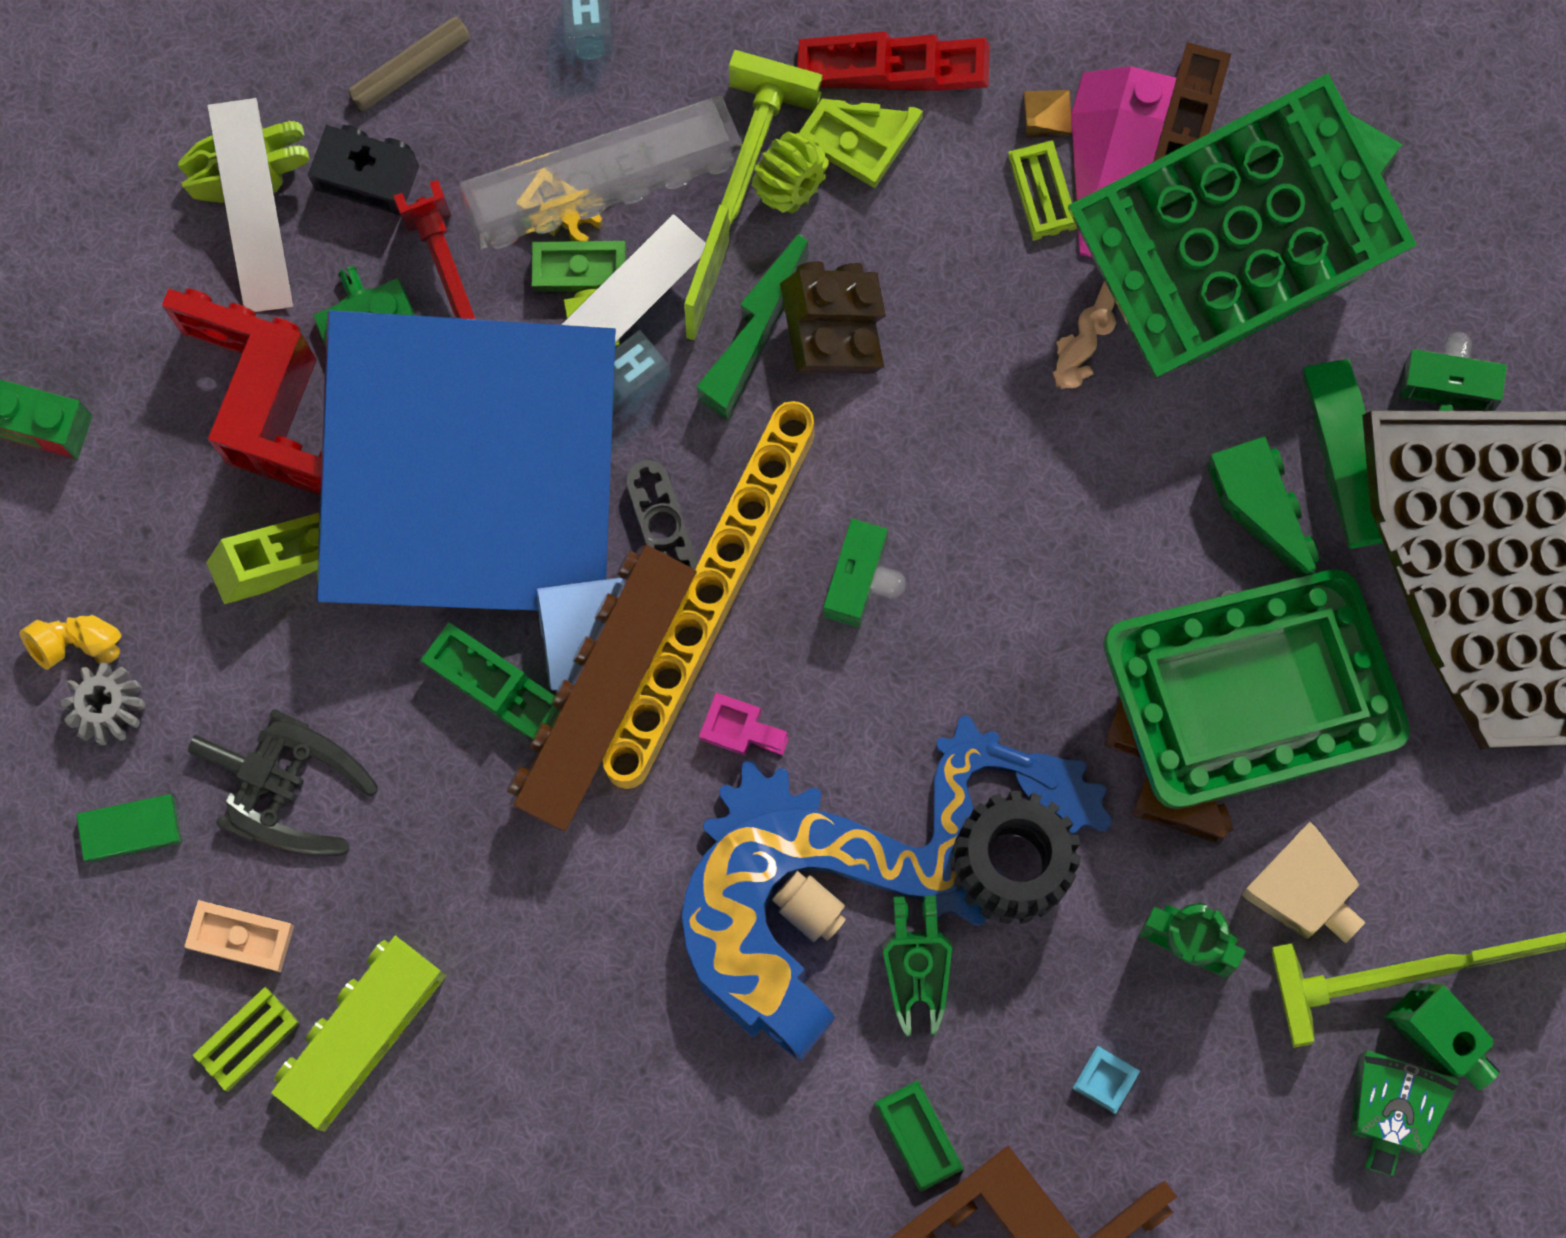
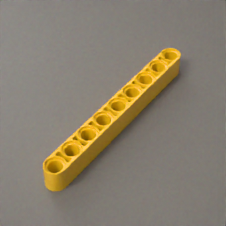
[602,401,815,789]

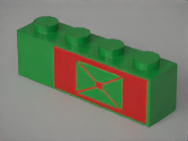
[0,379,93,459]

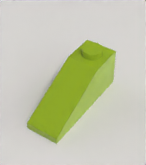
[206,512,320,605]

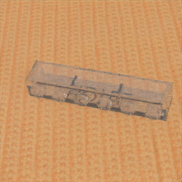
[460,94,742,250]

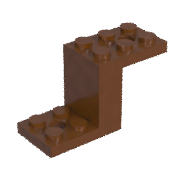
[890,1145,1177,1238]

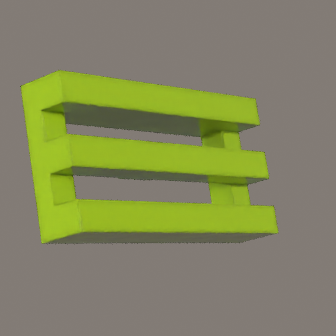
[1008,140,1078,241]
[193,987,300,1092]

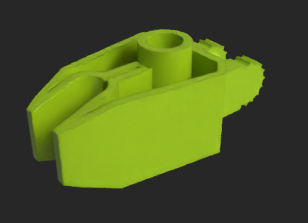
[178,121,309,203]

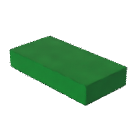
[76,794,182,863]
[874,1080,964,1192]

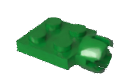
[1138,903,1246,979]

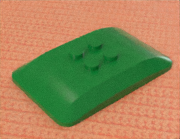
[1103,569,1410,809]

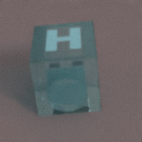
[562,0,614,60]
[613,330,672,412]

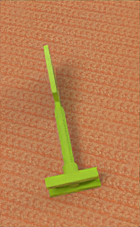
[684,49,823,341]
[1271,932,1566,1048]

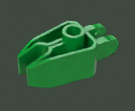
[882,895,952,1036]

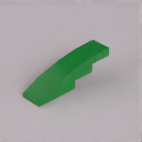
[1302,358,1383,549]
[420,622,557,741]

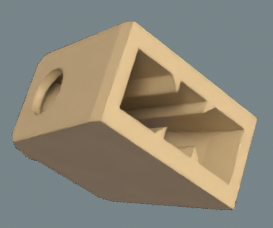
[1241,822,1365,943]

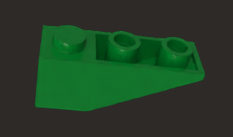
[1207,436,1319,577]

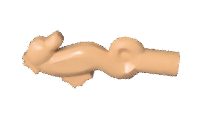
[1052,281,1116,389]

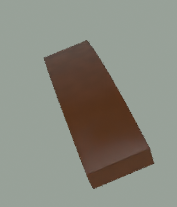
[1154,42,1231,161]

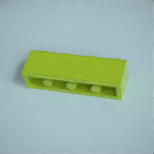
[271,935,447,1132]

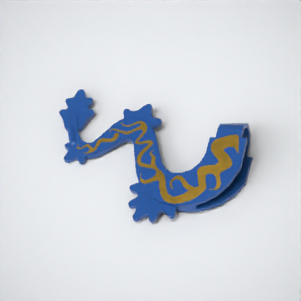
[682,715,1112,1061]

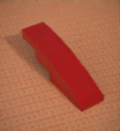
[797,31,990,91]

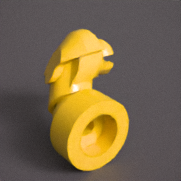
[19,615,122,670]

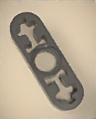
[626,460,698,570]

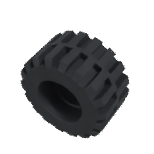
[951,791,1081,924]

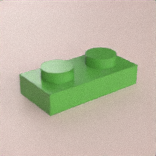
[532,241,627,292]

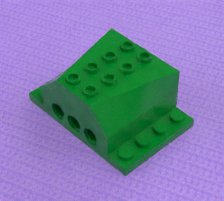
[1068,73,1417,379]

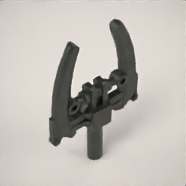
[188,709,378,855]

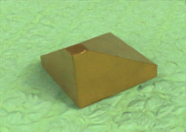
[1024,90,1072,137]

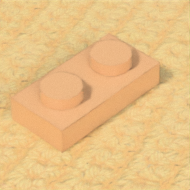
[184,900,294,973]

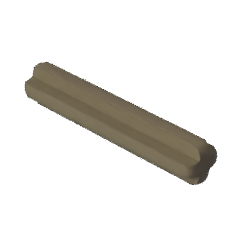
[348,17,470,111]

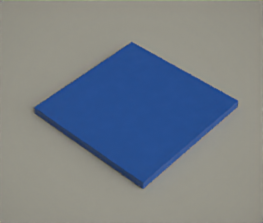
[316,310,616,611]

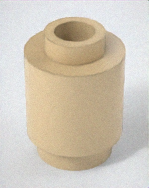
[772,871,846,942]

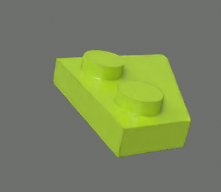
[799,99,923,188]

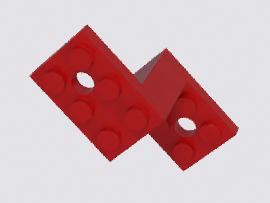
[162,288,322,495]

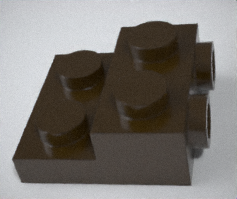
[780,261,886,373]

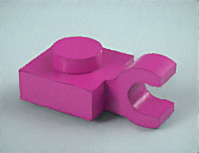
[699,693,790,756]

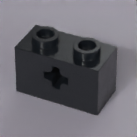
[308,125,419,216]

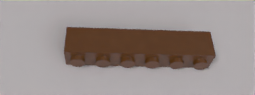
[507,544,697,832]

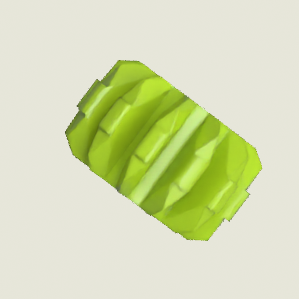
[752,131,829,214]

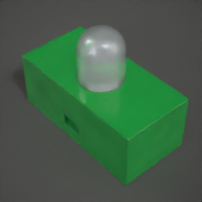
[1400,332,1507,411]
[823,518,907,628]

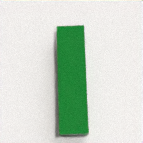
[696,234,809,421]

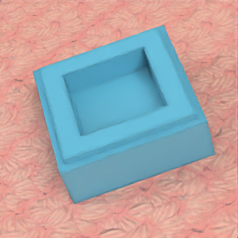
[1072,1046,1140,1115]

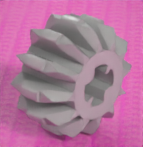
[60,663,146,745]

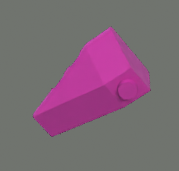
[1071,66,1176,258]

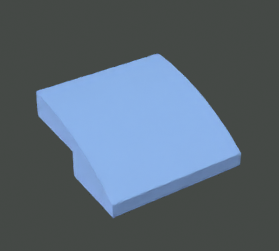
[536,578,623,690]

